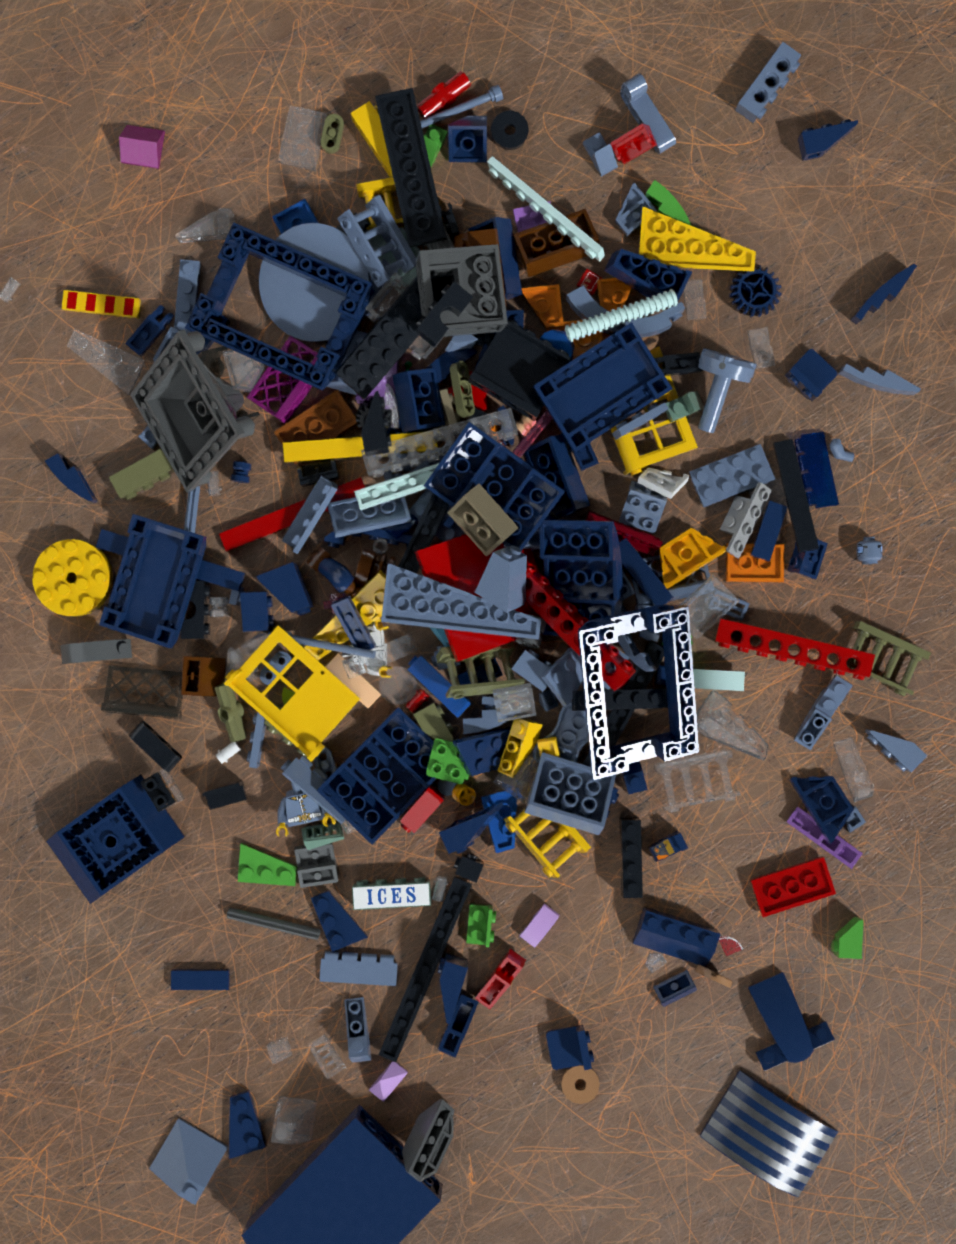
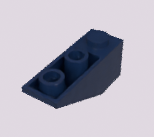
[798,119,858,161]

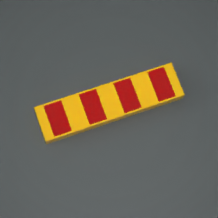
[61,290,141,319]

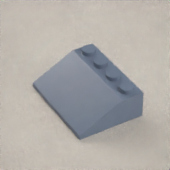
[524,752,616,835]

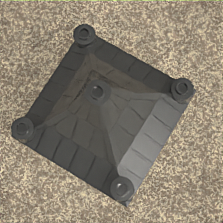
[130,330,255,493]

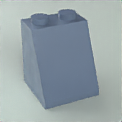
[475,546,527,613]

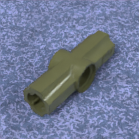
[215,683,247,742]

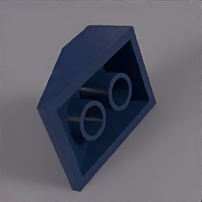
[439,802,503,854]
[437,953,468,1025]

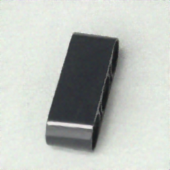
[129,721,182,772]

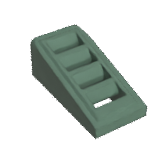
[301,822,344,850]

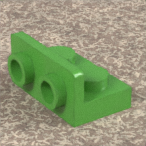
[466,904,496,947]

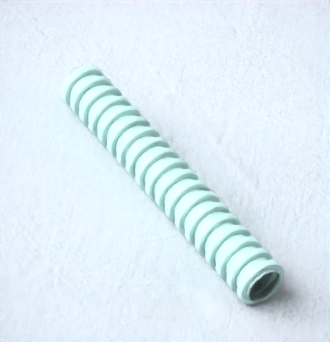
[565,289,678,342]

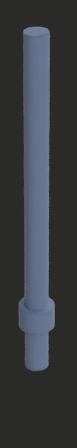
[268,631,376,659]

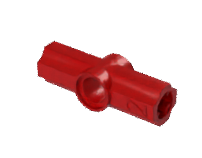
[417,71,471,119]

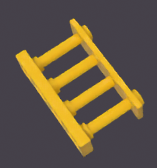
[356,177,404,229]
[504,809,591,878]

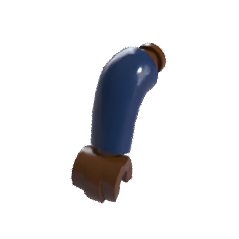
[306,546,361,598]

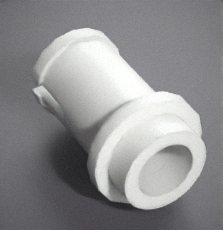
[216,742,241,764]

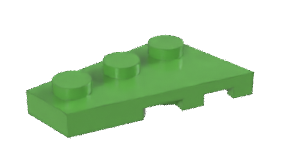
[238,843,297,886]

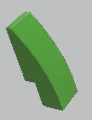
[645,180,691,225]

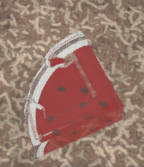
[719,936,744,957]

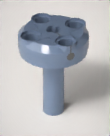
[698,348,757,433]

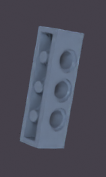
[735,42,801,123]

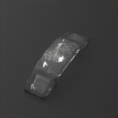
[342,633,418,679]

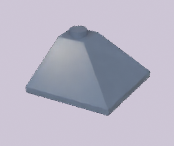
[149,1118,228,1205]

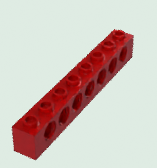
[526,561,636,691]
[715,619,875,680]

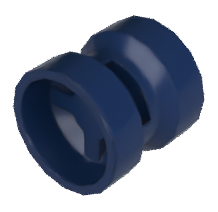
[230,461,252,484]

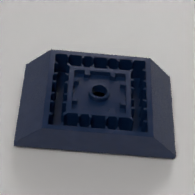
[46,774,185,904]

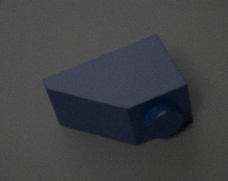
[622,761,647,794]

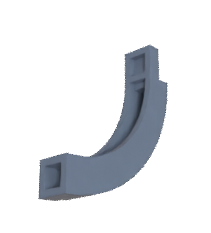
[566,285,685,338]

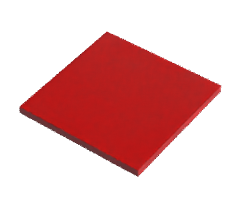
[415,534,545,662]

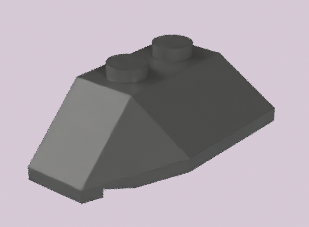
[402,1099,454,1182]

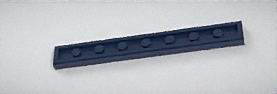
[96,529,245,592]

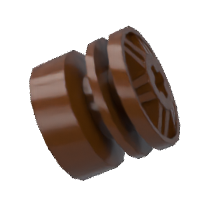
[354,549,396,589]

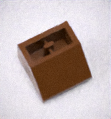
[181,656,226,696]

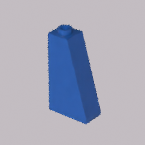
[407,655,471,718]

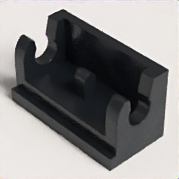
[297,459,340,487]

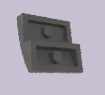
[294,843,339,888]

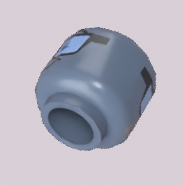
[857,537,883,564]

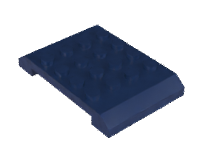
[533,322,672,453]
[99,514,207,648]

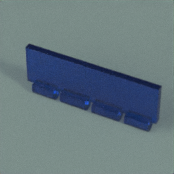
[794,431,839,509]

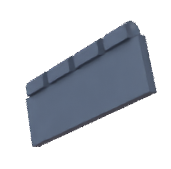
[282,756,346,824]
[320,951,398,986]

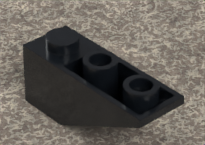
[361,391,392,456]

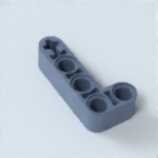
[620,73,676,154]

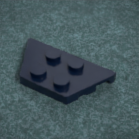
[453,726,512,776]
[789,776,854,844]

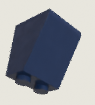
[256,562,314,616]

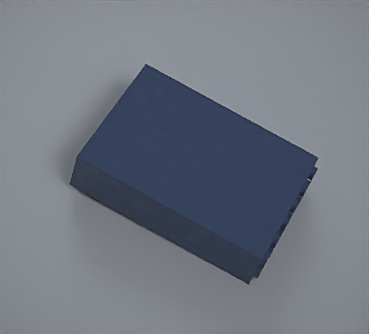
[241,1104,443,1244]

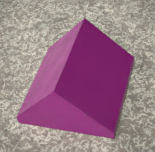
[119,125,165,169]

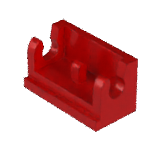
[610,123,657,164]

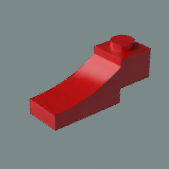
[474,949,526,1010]

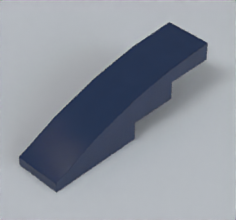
[850,264,917,325]

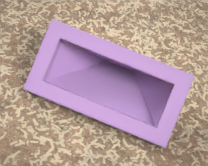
[369,1061,408,1102]

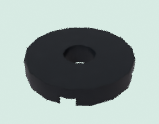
[491,110,529,150]

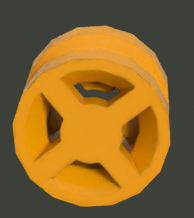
[452,784,476,806]

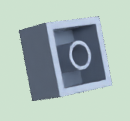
[511,649,552,692]

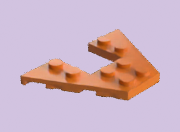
[521,278,631,361]

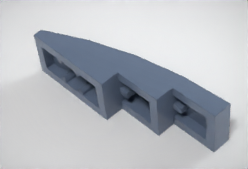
[838,364,921,395]

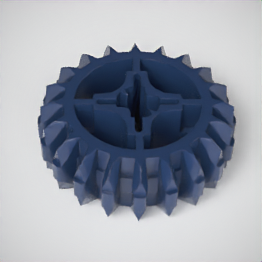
[729,265,782,317]

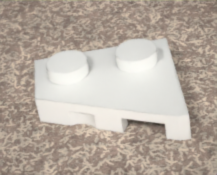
[637,468,689,499]

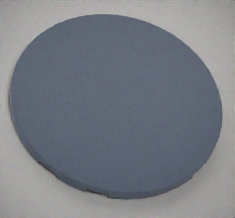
[259,223,371,342]

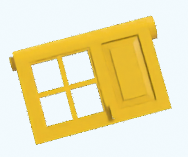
[611,347,698,476]
[224,625,361,762]

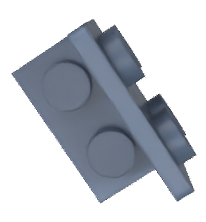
[619,480,667,533]

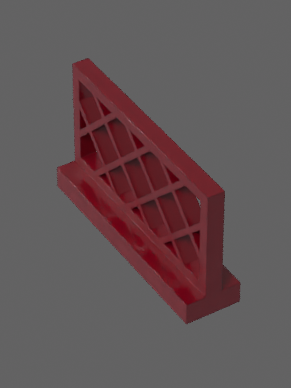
[585,510,663,557]

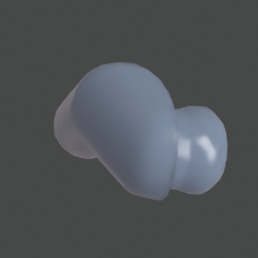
[830,438,854,462]

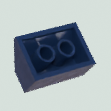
[392,368,445,433]

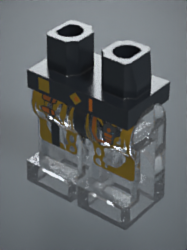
[140,769,185,812]

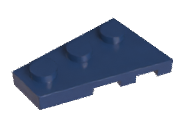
[229,1090,267,1159]

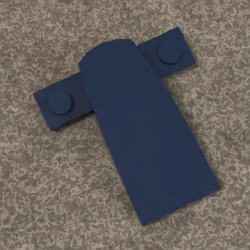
[748,972,835,1071]

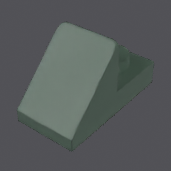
[666,391,704,423]

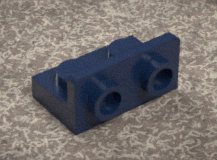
[788,539,828,580]

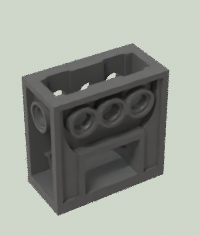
[415,244,508,337]

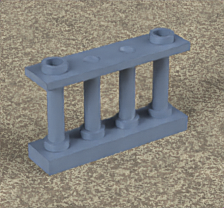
[337,195,416,288]

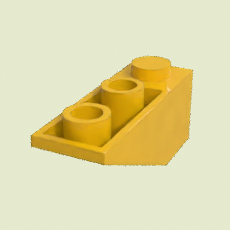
[498,716,543,778]

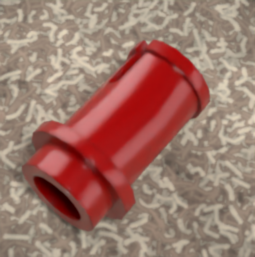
[406,688,429,713]

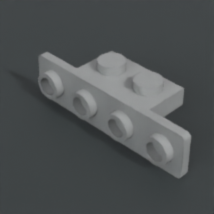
[720,482,771,558]

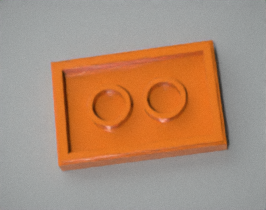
[725,543,784,582]

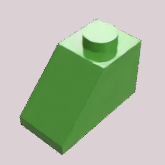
[831,916,864,959]

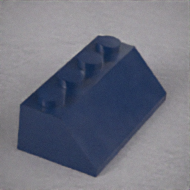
[468,217,522,300]
[523,434,590,518]
[632,907,720,967]

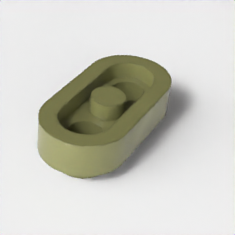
[321,114,344,154]

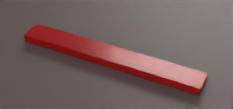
[219,477,365,552]

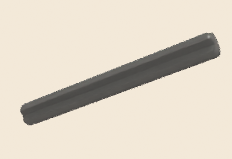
[227,908,321,940]

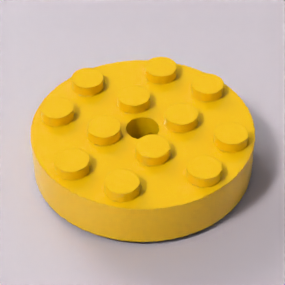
[32,539,113,616]

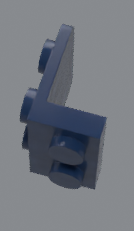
[784,349,837,401]
[546,1024,594,1070]

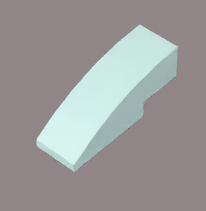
[693,669,745,691]

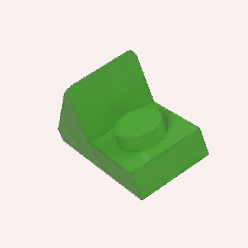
[424,124,448,167]

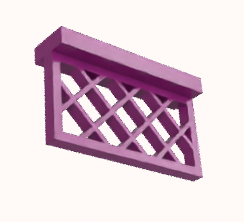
[247,336,318,424]

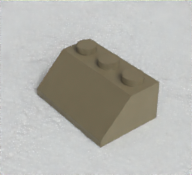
[448,484,519,557]

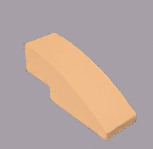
[325,653,381,708]

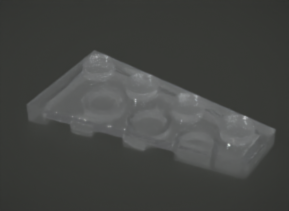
[67,329,146,396]

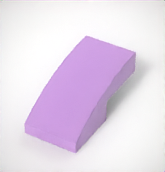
[520,903,560,948]

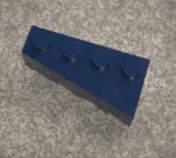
[604,249,692,309]

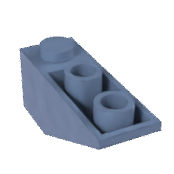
[865,729,927,773]
[344,997,371,1063]

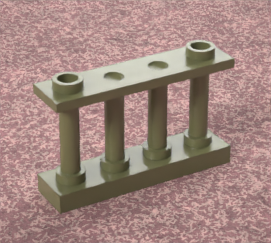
[846,621,931,697]
[436,641,525,699]

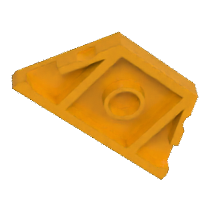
[659,528,727,589]

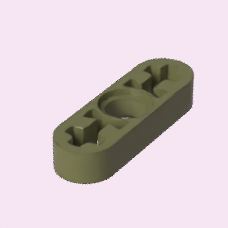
[450,361,475,418]

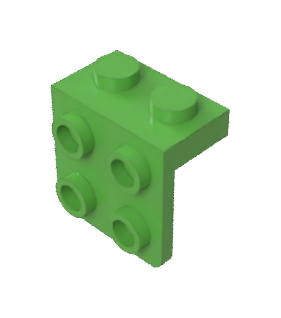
[426,738,469,785]

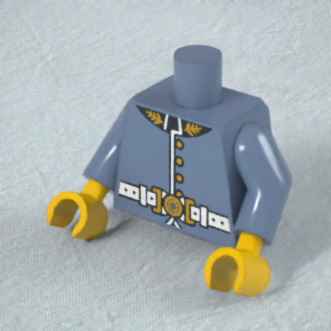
[276,782,336,837]

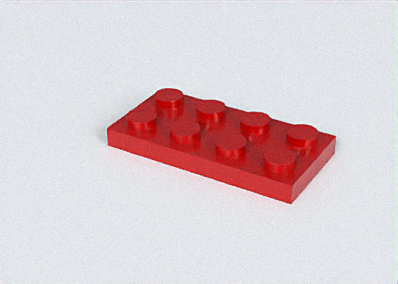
[750,856,836,917]

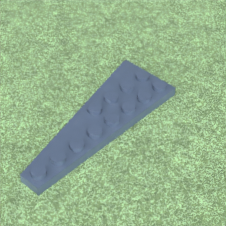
[381,564,541,640]

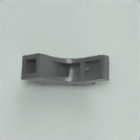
[60,639,132,664]

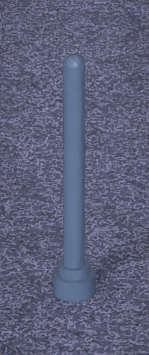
[420,85,503,128]

